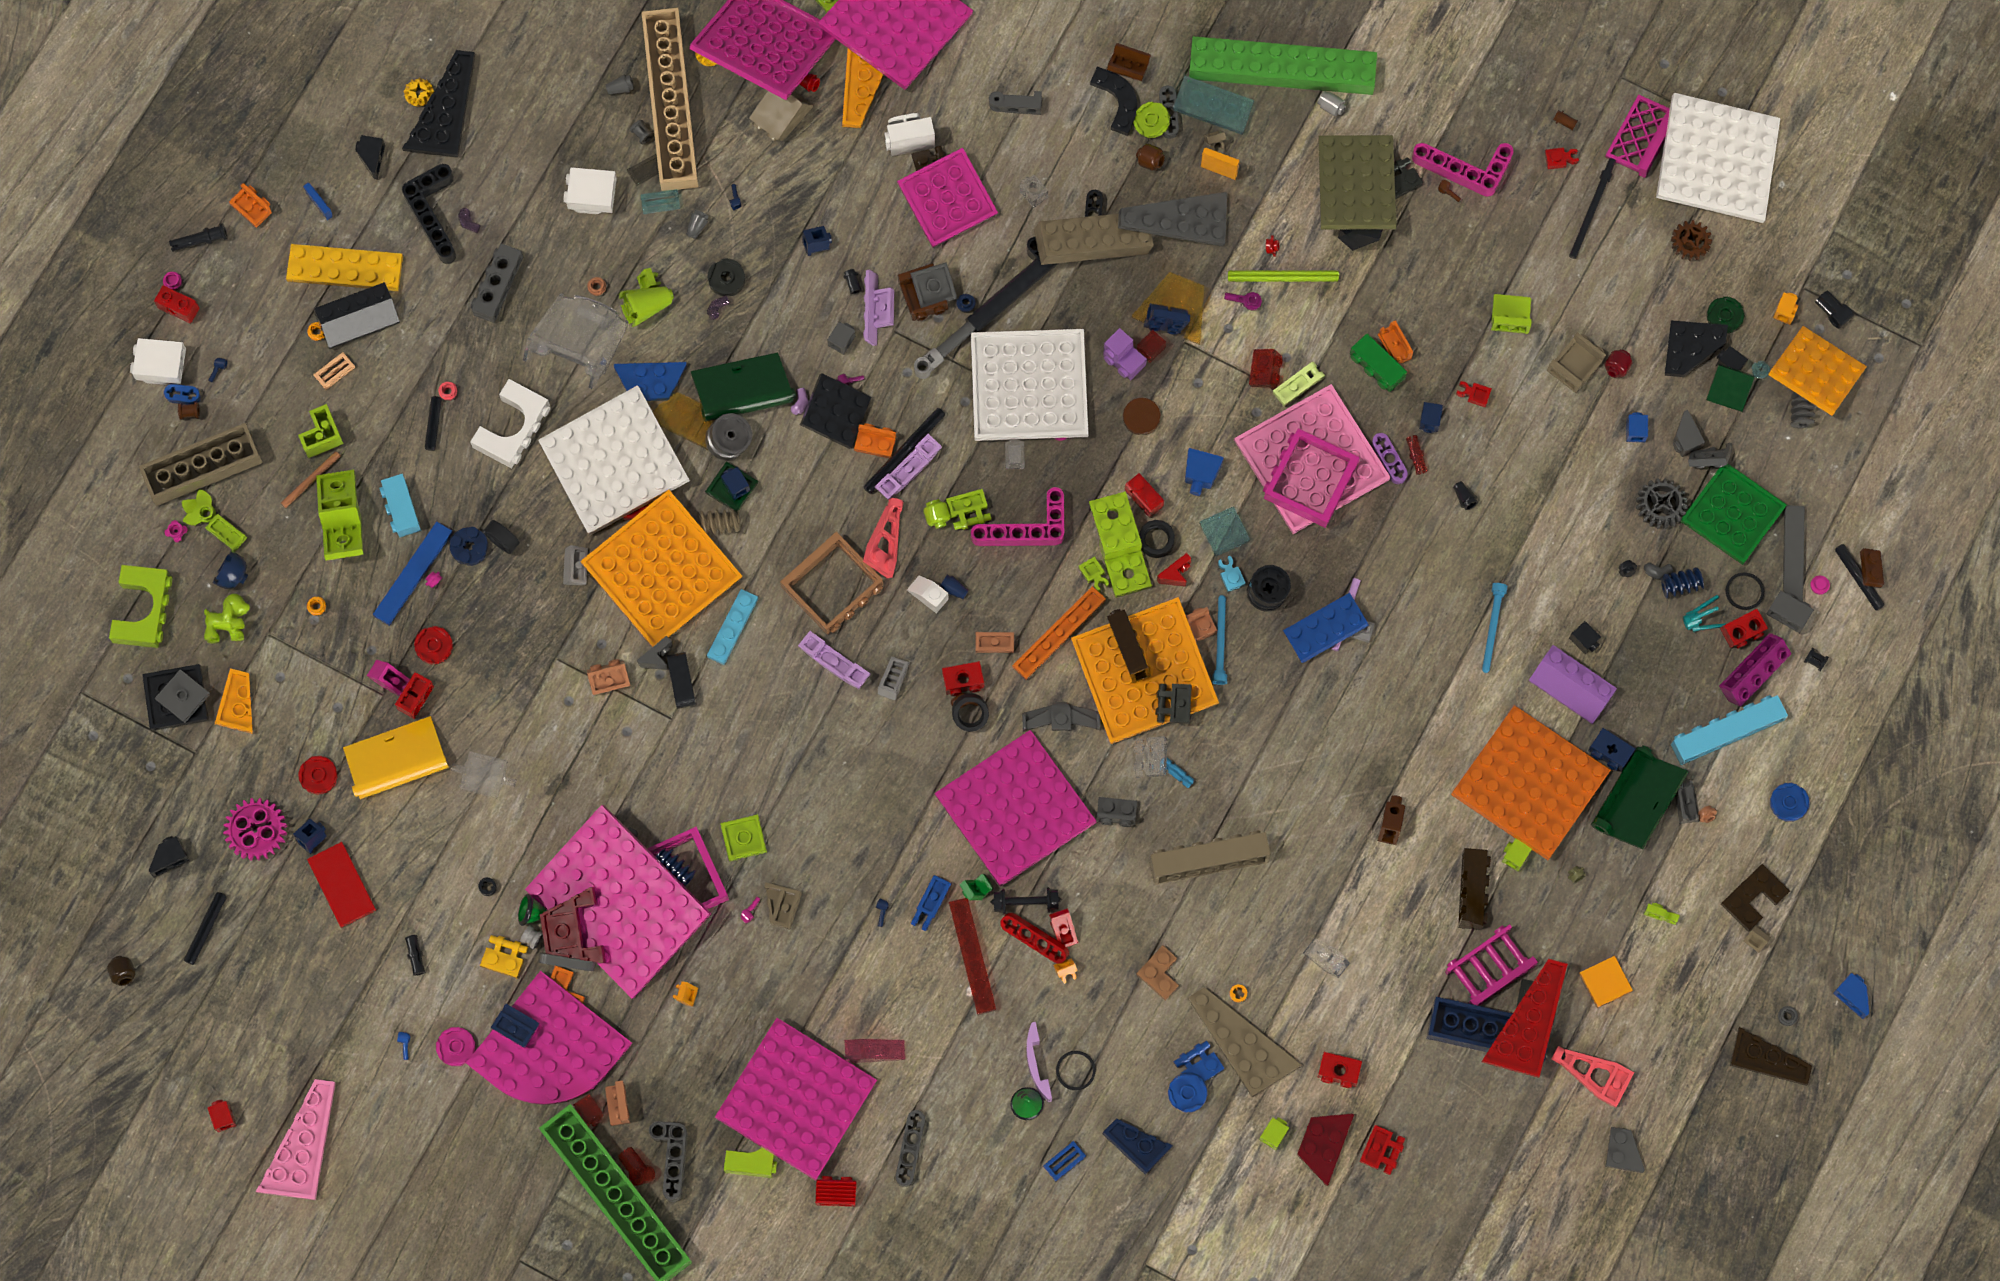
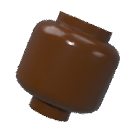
[1136,144,1165,171]

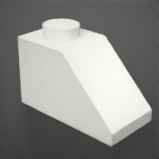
[907,576,948,614]

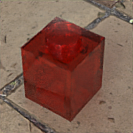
[1137,330,1166,363]
[573,1094,604,1127]

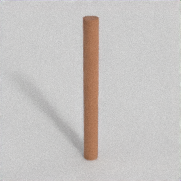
[281,451,341,508]

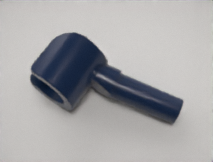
[729,184,742,210]
[208,358,227,383]
[876,898,889,927]

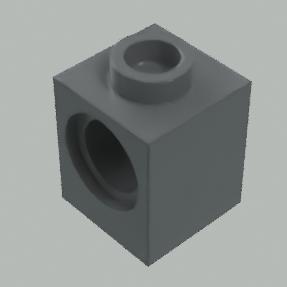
[827,322,856,355]

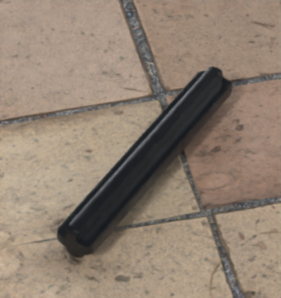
[1835,544,1885,611]
[184,892,226,965]

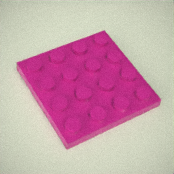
[897,148,998,248]

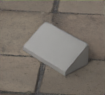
[563,545,588,585]

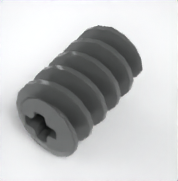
[1790,391,1815,428]

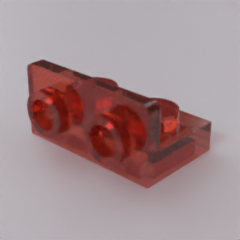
[1249,349,1283,390]

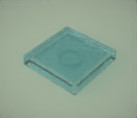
[1199,506,1250,556]

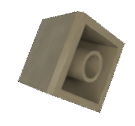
[749,91,814,141]

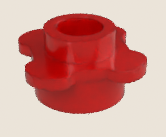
[1266,235,1279,257]

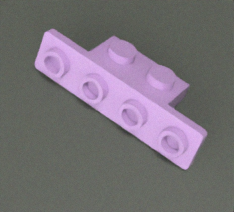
[863,270,894,346]

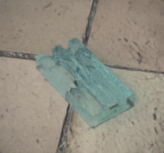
[641,189,680,214]

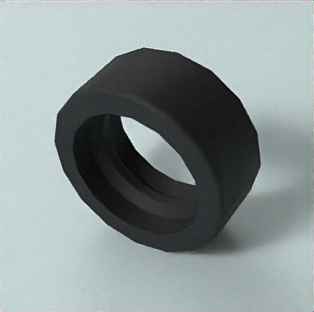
[483,520,520,554]
[1139,520,1175,558]
[952,693,989,732]

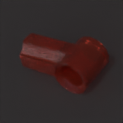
[618,1147,655,1186]

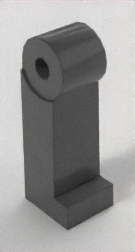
[989,91,1042,115]

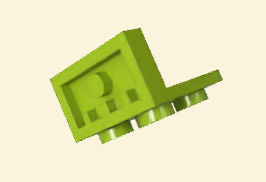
[1491,294,1532,334]

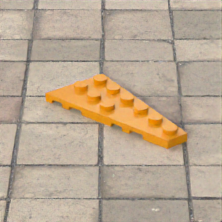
[842,48,884,128]

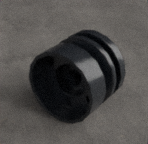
[1247,565,1291,612]

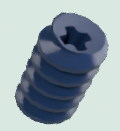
[1661,567,1704,599]
[656,848,696,886]

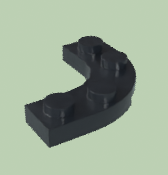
[1090,66,1137,136]

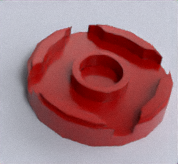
[414,626,453,665]
[298,756,338,795]

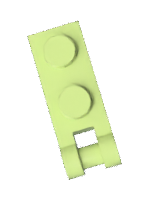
[1273,361,1325,407]

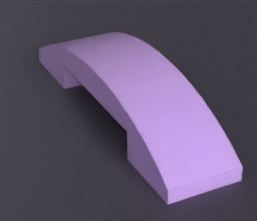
[875,434,942,500]
[798,631,871,689]
[1027,1022,1052,1102]

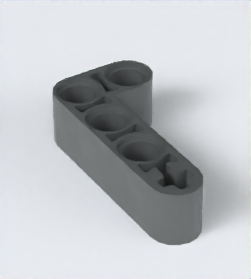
[649,1121,688,1203]

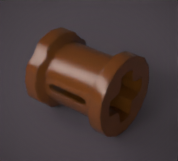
[178,402,200,420]

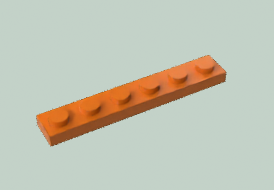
[1012,586,1106,680]

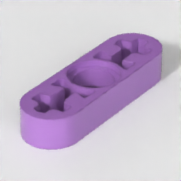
[1372,433,1408,484]

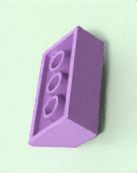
[1529,645,1617,724]

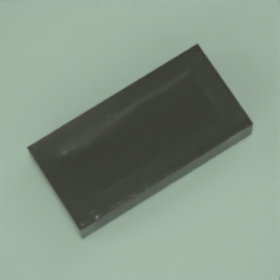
[627,153,659,186]

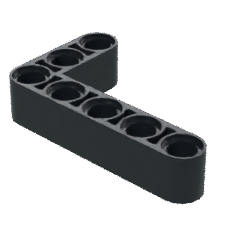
[402,164,456,264]

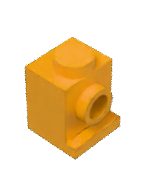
[1773,292,1799,325]

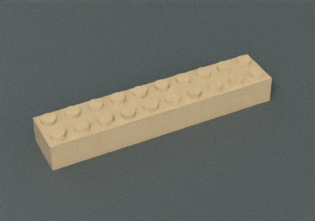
[641,8,698,192]

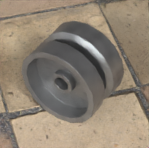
[705,413,752,460]

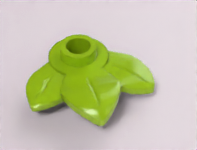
[181,489,216,526]

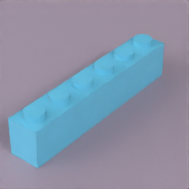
[1671,695,1788,765]

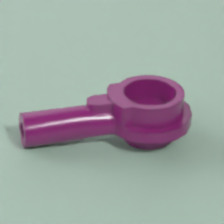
[1224,292,1262,310]

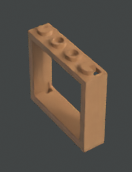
[780,532,884,635]

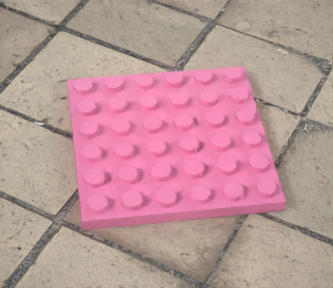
[1234,384,1391,534]

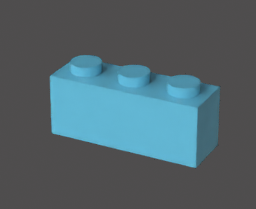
[379,473,421,538]

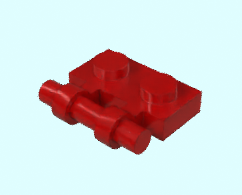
[1359,1125,1405,1175]

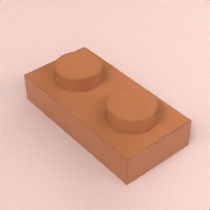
[976,632,1014,653]

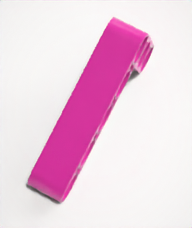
[1412,143,1514,197]
[971,487,1064,546]

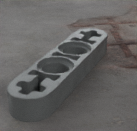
[896,1110,925,1187]

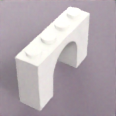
[470,379,550,469]

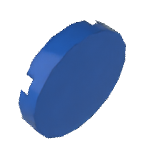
[1770,783,1809,822]
[1168,1072,1208,1112]

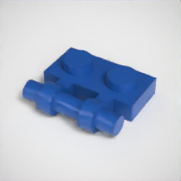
[1173,1041,1225,1082]

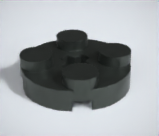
[707,258,745,296]

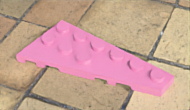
[256,1079,336,1200]

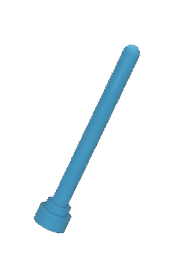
[1482,583,1508,673]
[1212,595,1227,685]

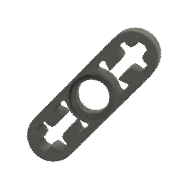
[1159,85,1179,139]
[538,952,595,971]

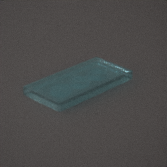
[1173,76,1254,135]

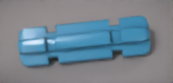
[1160,757,1194,788]

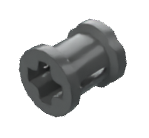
[630,120,654,145]

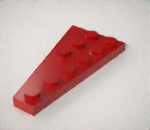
[1481,959,1568,1078]

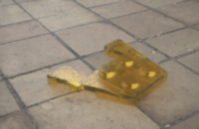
[1132,272,1204,345]

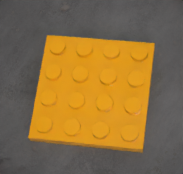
[1768,326,1867,416]

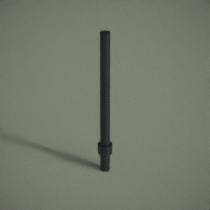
[1569,158,1616,259]

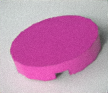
[436,1027,475,1066]

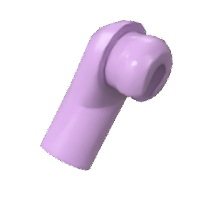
[791,388,809,415]

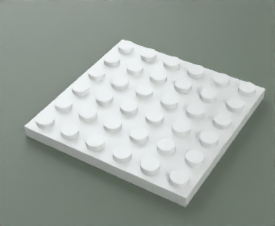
[1656,93,1780,223]
[971,329,1088,441]
[538,385,690,536]

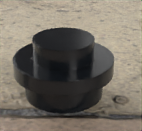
[1619,560,1637,577]

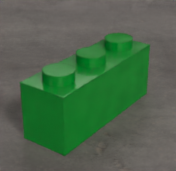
[1350,333,1407,392]

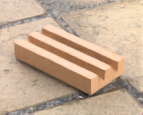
[313,352,355,390]

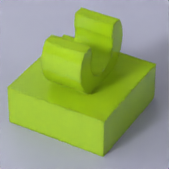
[637,268,661,289]

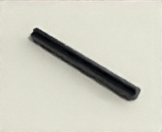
[864,408,945,494]

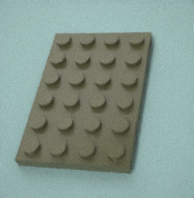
[1318,135,1396,230]

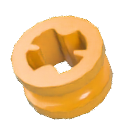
[1229,984,1248,1003]

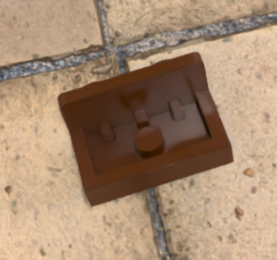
[1107,43,1151,81]

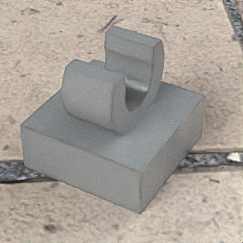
[1351,621,1375,643]

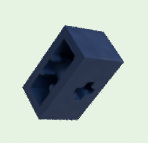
[1588,728,1636,772]

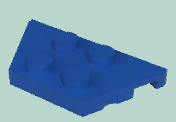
[614,362,687,401]

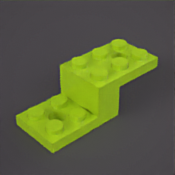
[316,469,364,561]
[1089,491,1152,598]

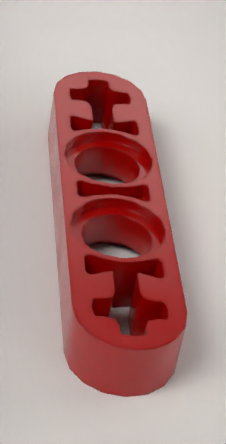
[1000,913,1069,964]

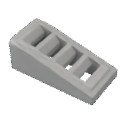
[878,656,910,700]

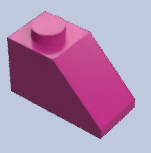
[367,660,410,697]

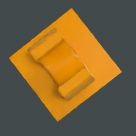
[1053,958,1077,983]
[673,981,698,1007]

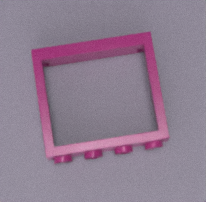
[1263,428,1360,528]
[647,827,729,909]

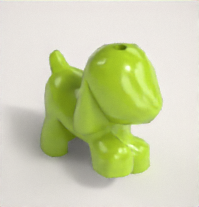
[204,594,250,643]

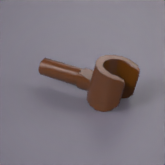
[1438,180,1461,202]

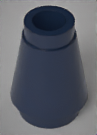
[940,574,969,600]

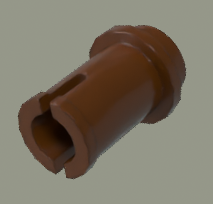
[1553,110,1578,131]

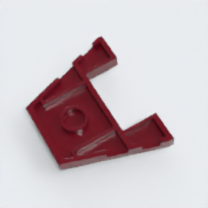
[540,887,606,963]

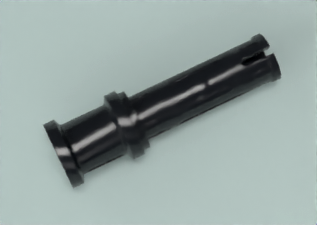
[169,223,228,252]

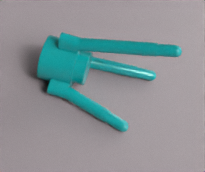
[1682,595,1726,632]

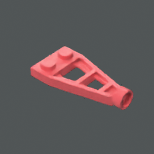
[863,498,904,578]
[1551,1046,1634,1108]

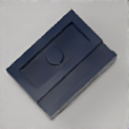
[491,1003,540,1048]

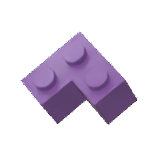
[1103,328,1147,381]

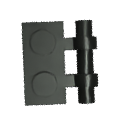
[1394,157,1423,199]
[1155,684,1192,724]

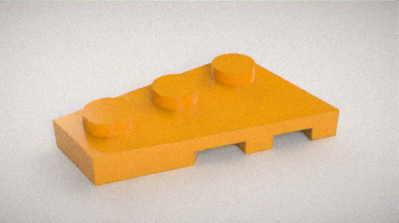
[215,668,253,734]

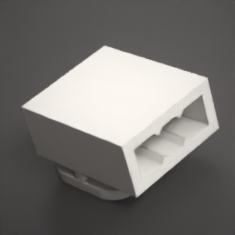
[884,113,935,156]
[564,168,617,214]
[130,338,186,385]

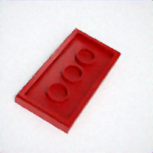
[307,842,376,928]

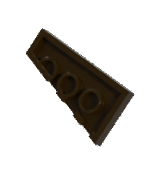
[1730,1027,1812,1086]

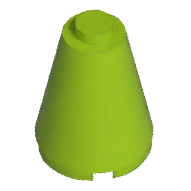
[619,286,674,327]

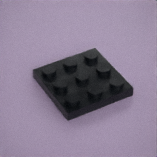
[800,373,871,449]
[142,664,209,731]

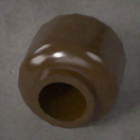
[107,956,136,986]

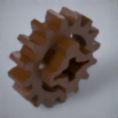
[1671,220,1712,261]

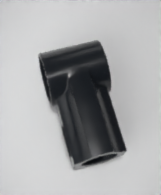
[1815,290,1854,328]

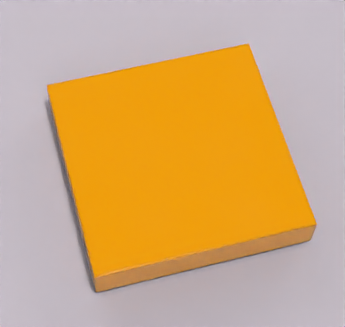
[1201,148,1240,180]
[1579,956,1633,1008]

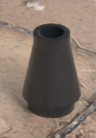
[1453,481,1478,510]

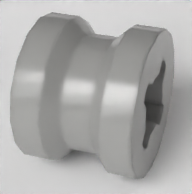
[520,925,543,950]

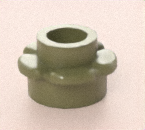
[1568,866,1586,883]

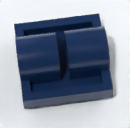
[1143,303,1190,335]

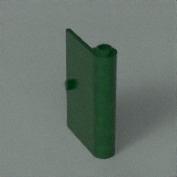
[691,352,796,422]
[1591,745,1688,850]

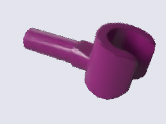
[837,374,865,385]

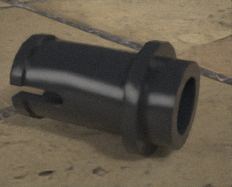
[843,269,862,294]

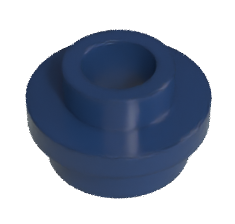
[957,294,975,312]

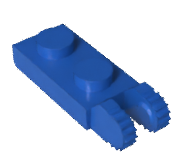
[911,875,952,931]

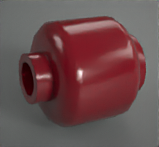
[1604,349,1633,378]

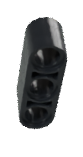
[667,652,696,709]

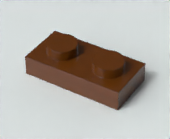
[1860,548,1884,588]

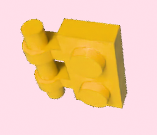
[480,935,528,979]

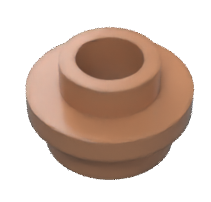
[587,277,606,296]
[1698,806,1717,823]

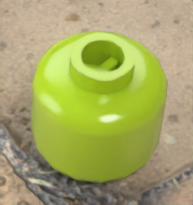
[923,499,951,529]

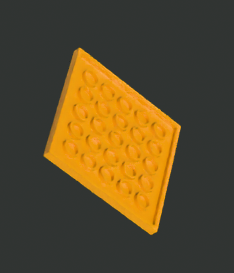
[580,490,742,647]
[1071,597,1219,744]

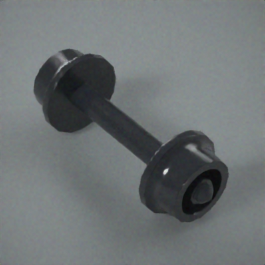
[990,887,1062,915]

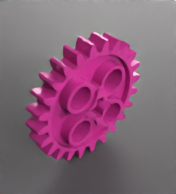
[223,798,287,861]

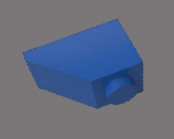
[1833,973,1869,1019]

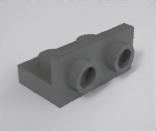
[1096,797,1137,827]

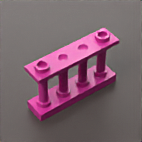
[1445,925,1538,1006]

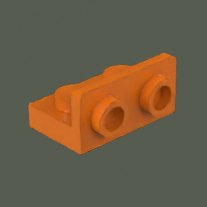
[854,423,896,458]

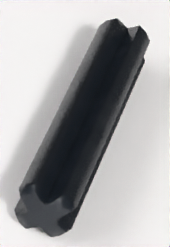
[425,396,442,451]

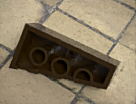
[1458,848,1491,930]

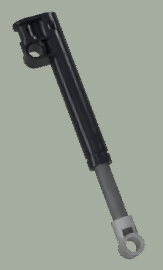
[914,237,1059,379]

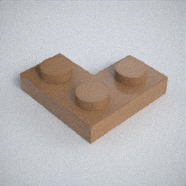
[1136,945,1179,1001]

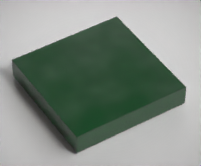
[1706,364,1755,412]
[705,461,758,513]

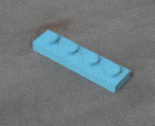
[707,589,758,665]

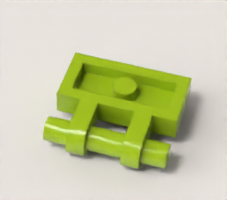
[946,489,991,530]

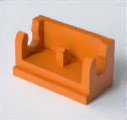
[1377,320,1413,364]

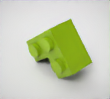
[298,404,344,458]

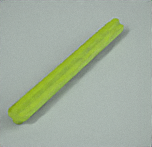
[1227,270,1339,282]

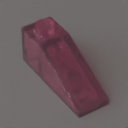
[844,1039,905,1063]

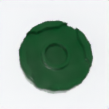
[1706,296,1745,333]

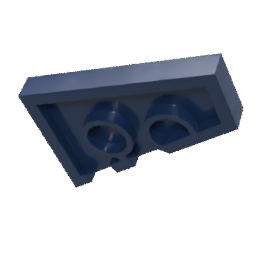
[1102,1118,1173,1175]

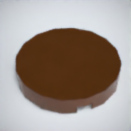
[1123,398,1161,435]

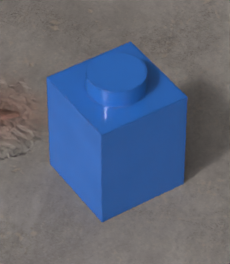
[1626,412,1648,443]

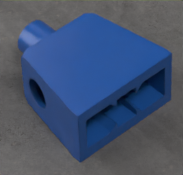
[1185,448,1224,496]

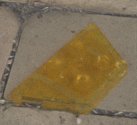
[652,392,711,451]

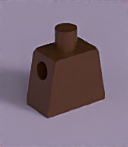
[1377,795,1406,845]

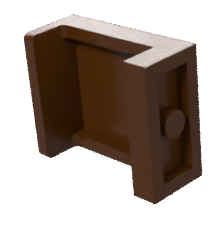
[898,263,948,321]

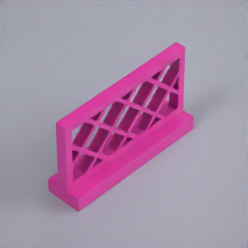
[1605,94,1670,178]

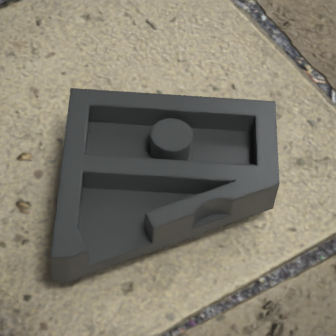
[1688,443,1733,468]

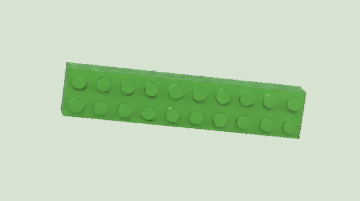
[1189,36,1377,95]
[539,1104,692,1281]

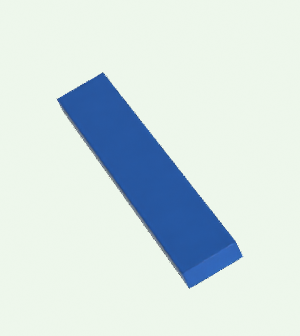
[373,521,453,626]

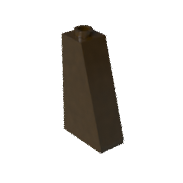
[1107,609,1151,683]

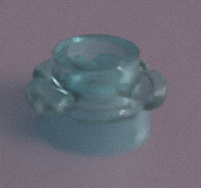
[1752,361,1770,379]

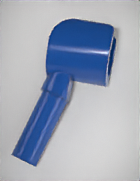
[397,1032,410,1060]

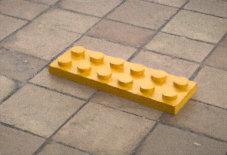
[286,244,403,291]

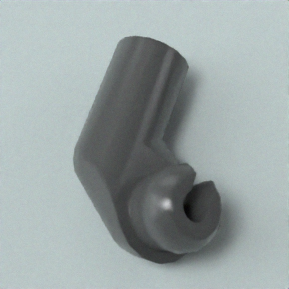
[1644,563,1673,579]

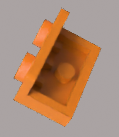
[229,183,272,228]

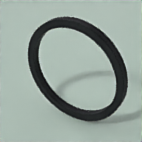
[1725,572,1764,610]
[1056,1051,1096,1090]

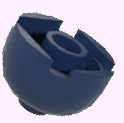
[212,550,248,589]

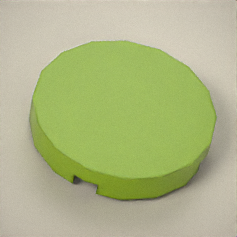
[1133,102,1170,138]

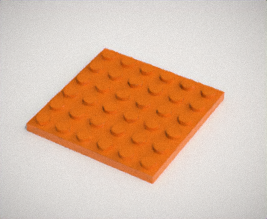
[1451,705,1611,860]

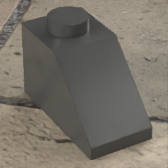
[1673,410,1705,457]

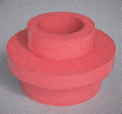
[438,382,458,400]

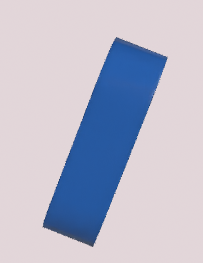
[164,384,201,405]

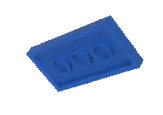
[1283,593,1369,663]

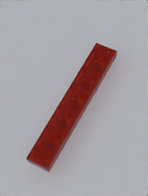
[949,898,996,1015]

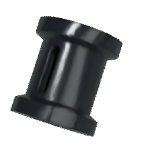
[1804,647,1829,672]

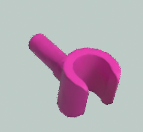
[741,897,760,924]

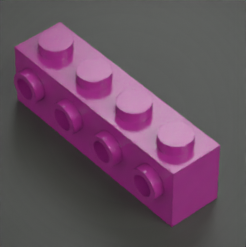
[1719,633,1792,707]

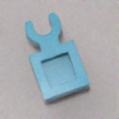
[1218,556,1246,592]

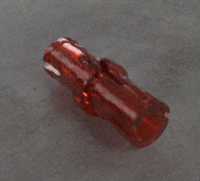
[1406,435,1428,475]

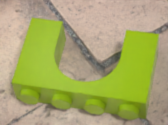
[109,565,172,648]
[724,1148,777,1178]

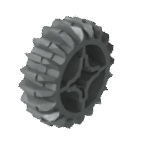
[1636,478,1688,529]

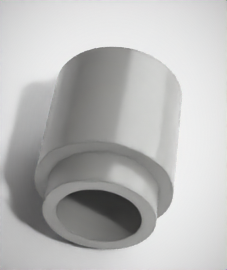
[1317,91,1346,117]

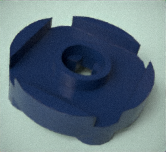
[450,527,489,566]

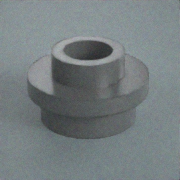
[1778,1006,1798,1026]

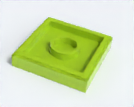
[720,814,767,861]

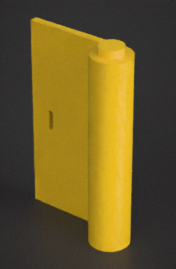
[343,716,449,799]

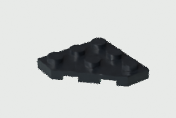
[1665,320,1728,377]

